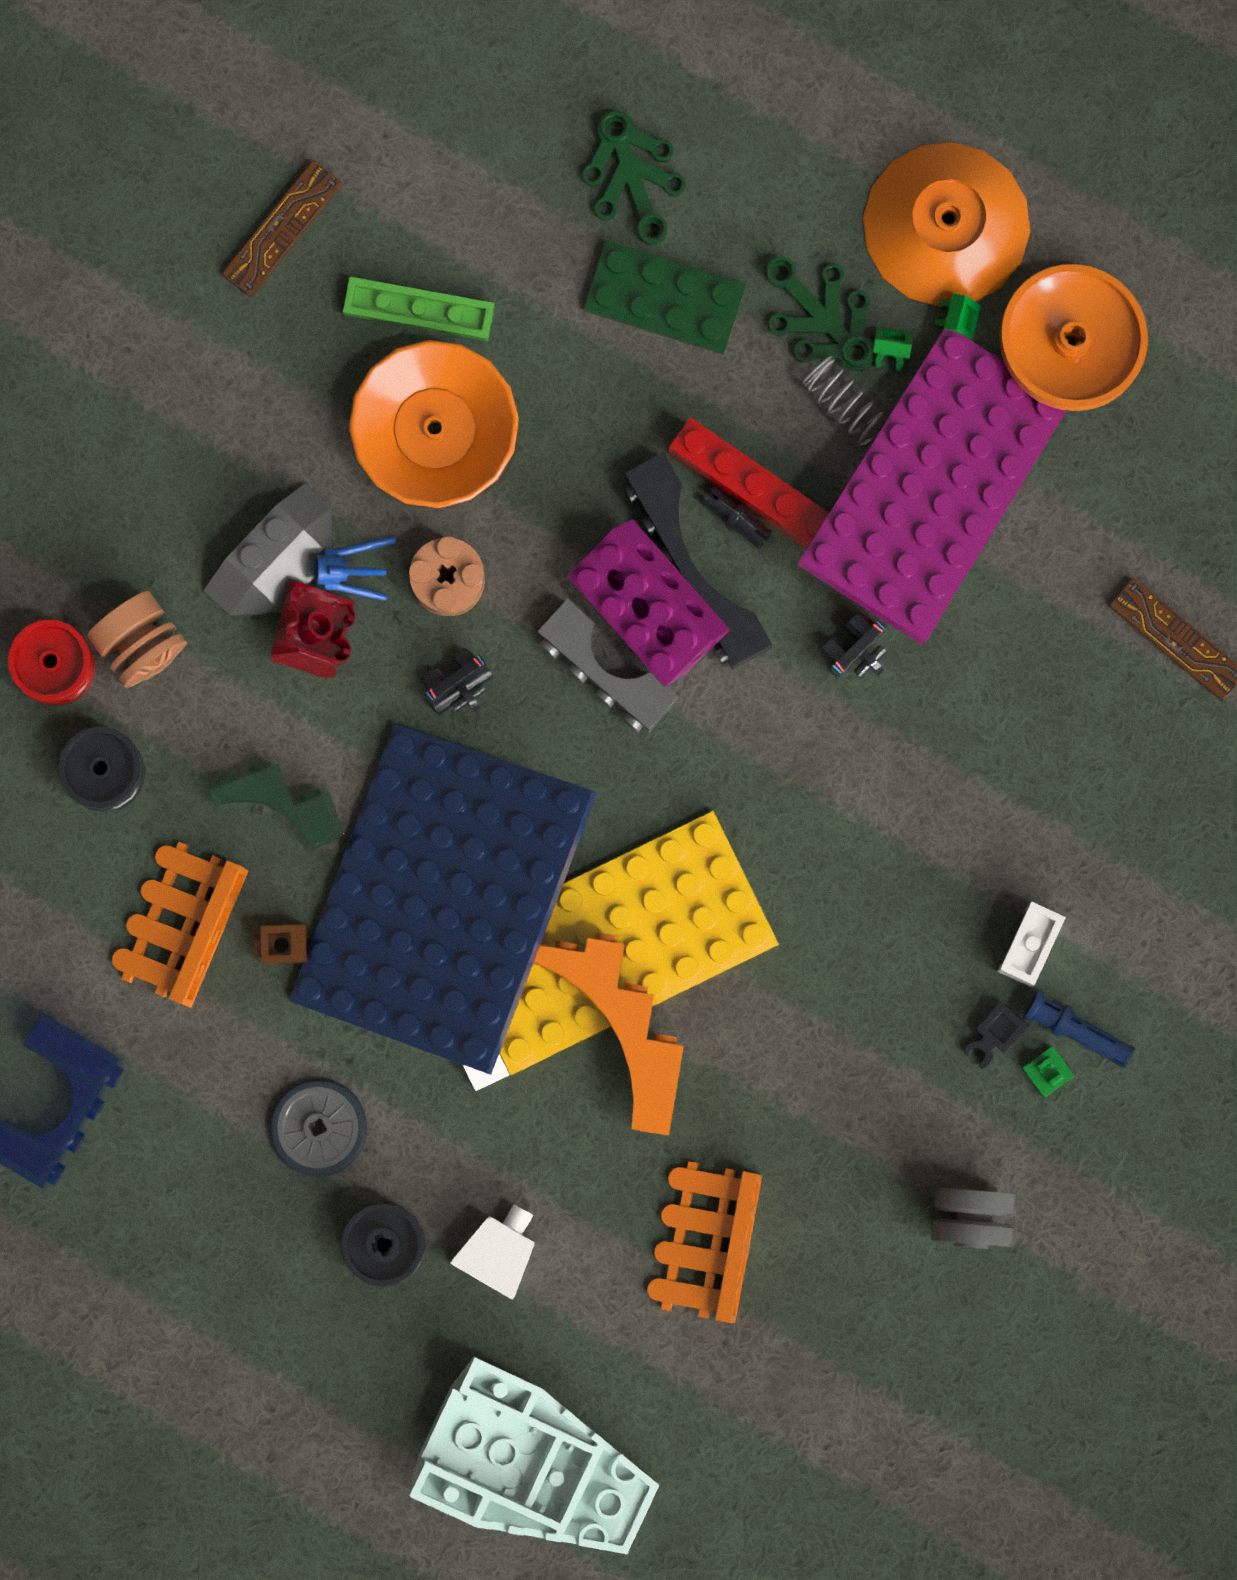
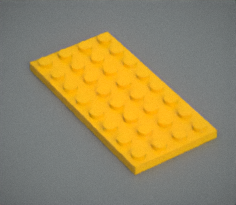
[500,811,779,1075]

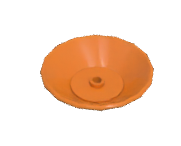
[863,142,1030,307]
[349,340,519,508]

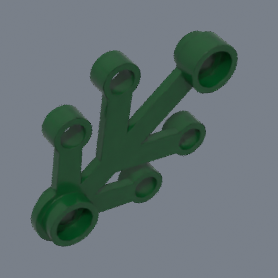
[582,110,686,246]
[766,256,875,371]

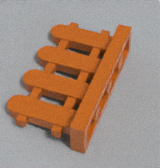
[112,842,248,1008]
[647,1161,763,1323]

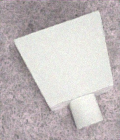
[451,1204,535,1300]

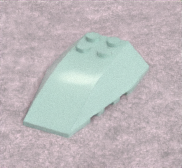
[408,1357,659,1554]

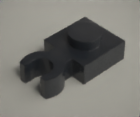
[964,1001,1030,1069]

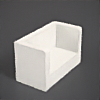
[997,902,1066,987]

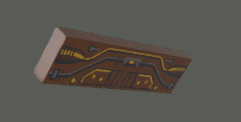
[222,160,343,298]
[1109,577,1237,702]

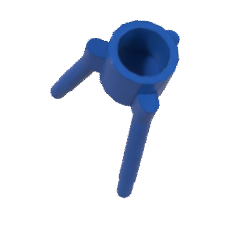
[314,536,397,601]

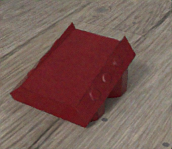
[270,581,355,678]

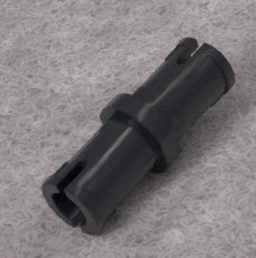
[701,485,773,549]

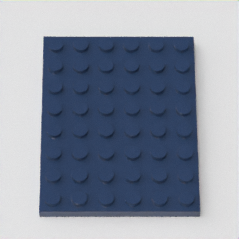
[289,723,597,1075]

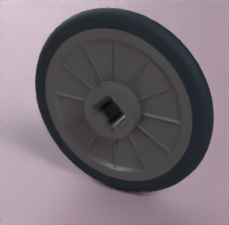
[269,1079,367,1177]

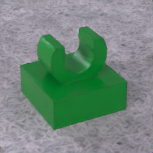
[934,293,981,341]
[873,327,913,371]
[1022,1046,1074,1098]

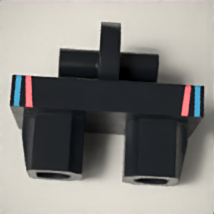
[820,612,887,679]
[422,648,493,715]

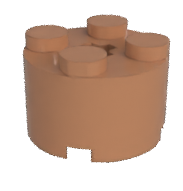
[409,537,485,616]

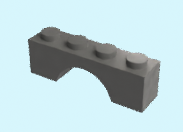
[538,598,679,733]

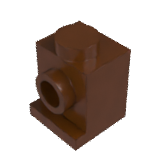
[254,925,308,965]

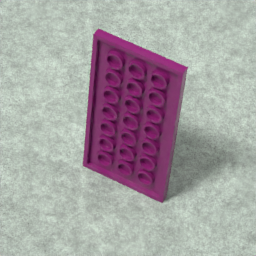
[797,329,1067,645]

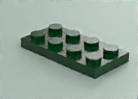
[584,240,746,355]

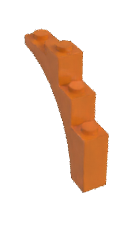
[533,933,684,1136]

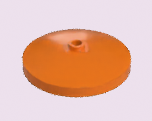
[999,264,1148,411]

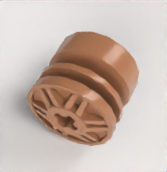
[87,591,187,688]

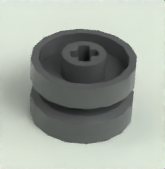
[931,1187,1017,1249]

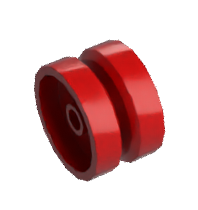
[8,620,95,706]

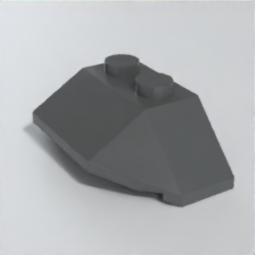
[203,484,333,616]

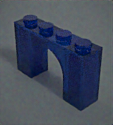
[0,1013,124,1189]

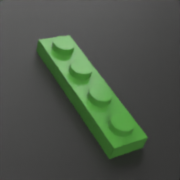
[343,277,495,341]

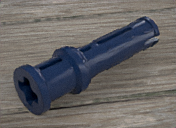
[1023,989,1135,1068]

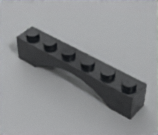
[622,452,772,670]

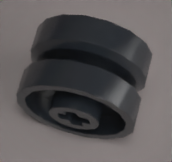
[58,726,146,813]
[341,1203,426,1287]

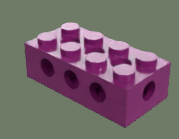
[568,519,730,687]

